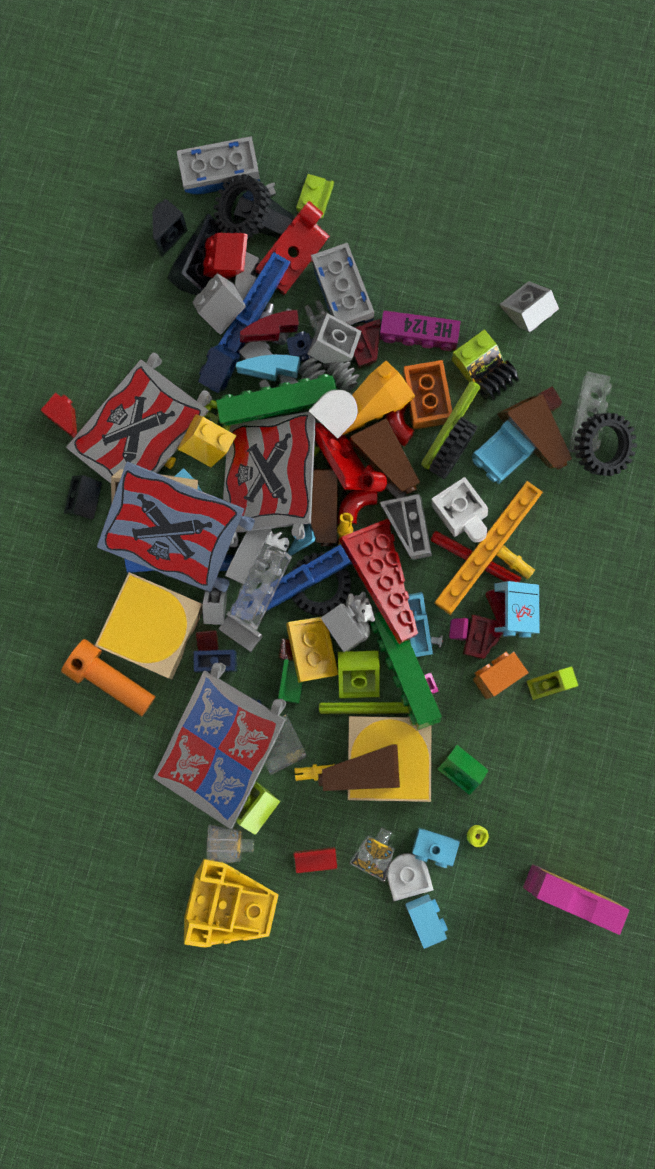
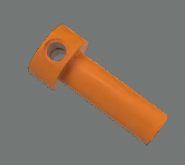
[61,639,156,717]

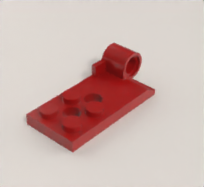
[255,201,330,295]
[315,423,387,492]

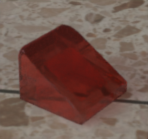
[196,630,219,651]

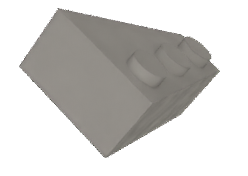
[380,494,432,560]

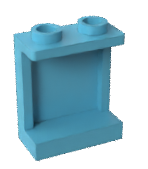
[472,420,535,484]

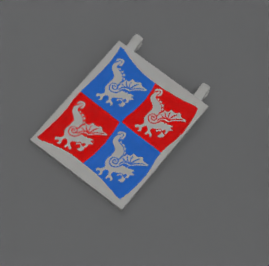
[153,663,286,829]

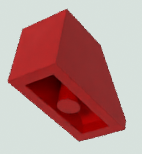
[41,393,77,438]

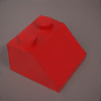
[203,233,248,280]

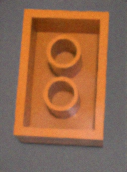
[403,360,452,430]
[472,652,529,699]

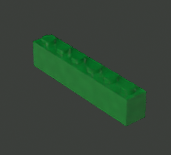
[216,374,336,427]
[370,612,442,731]

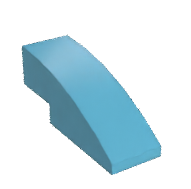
[236,355,300,381]
[408,592,433,657]

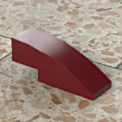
[239,310,299,343]

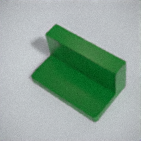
[278,659,303,703]
[438,745,488,795]

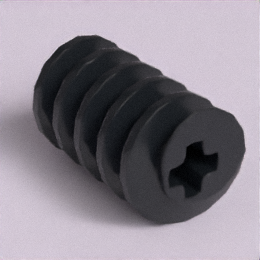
[476,360,519,401]

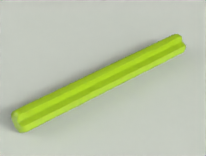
[421,381,480,469]
[319,702,410,714]

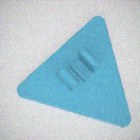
[286,524,315,557]

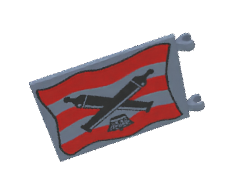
[97,461,255,592]

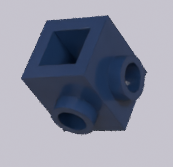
[286,332,313,362]

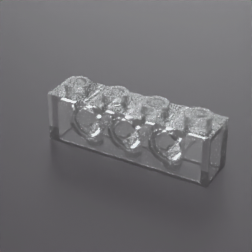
[568,371,612,453]
[229,543,292,630]

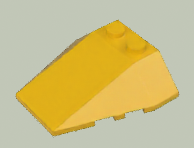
[184,859,278,947]

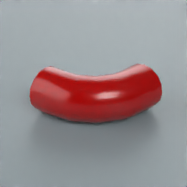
[385,403,415,447]
[337,490,377,525]

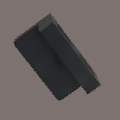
[63,475,102,519]

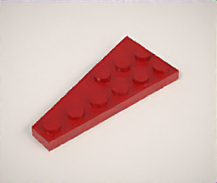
[339,518,418,644]

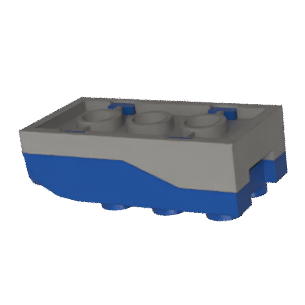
[177,136,260,194]
[311,243,374,325]

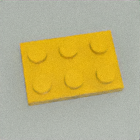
[286,617,338,683]

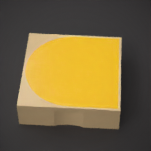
[95,572,203,679]
[348,716,431,802]

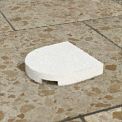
[309,390,358,438]
[387,853,433,901]

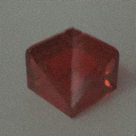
[537,386,562,412]

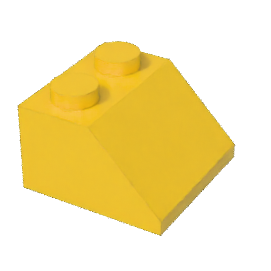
[177,414,236,467]

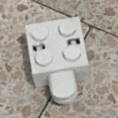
[432,477,488,542]

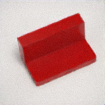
[293,847,337,873]

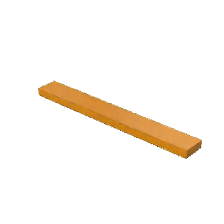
[434,481,543,615]

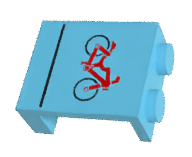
[495,581,539,638]

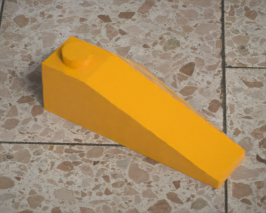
[342,361,415,435]

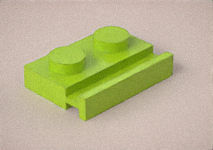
[296,174,334,219]

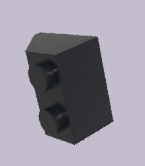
[152,198,188,257]

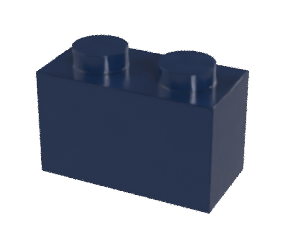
[198,344,240,393]
[194,650,237,673]

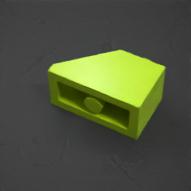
[527,667,578,700]

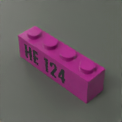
[380,310,461,351]

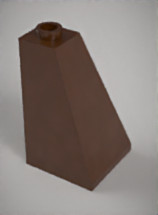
[497,394,572,470]
[350,419,420,495]
[311,469,337,546]
[318,744,400,791]

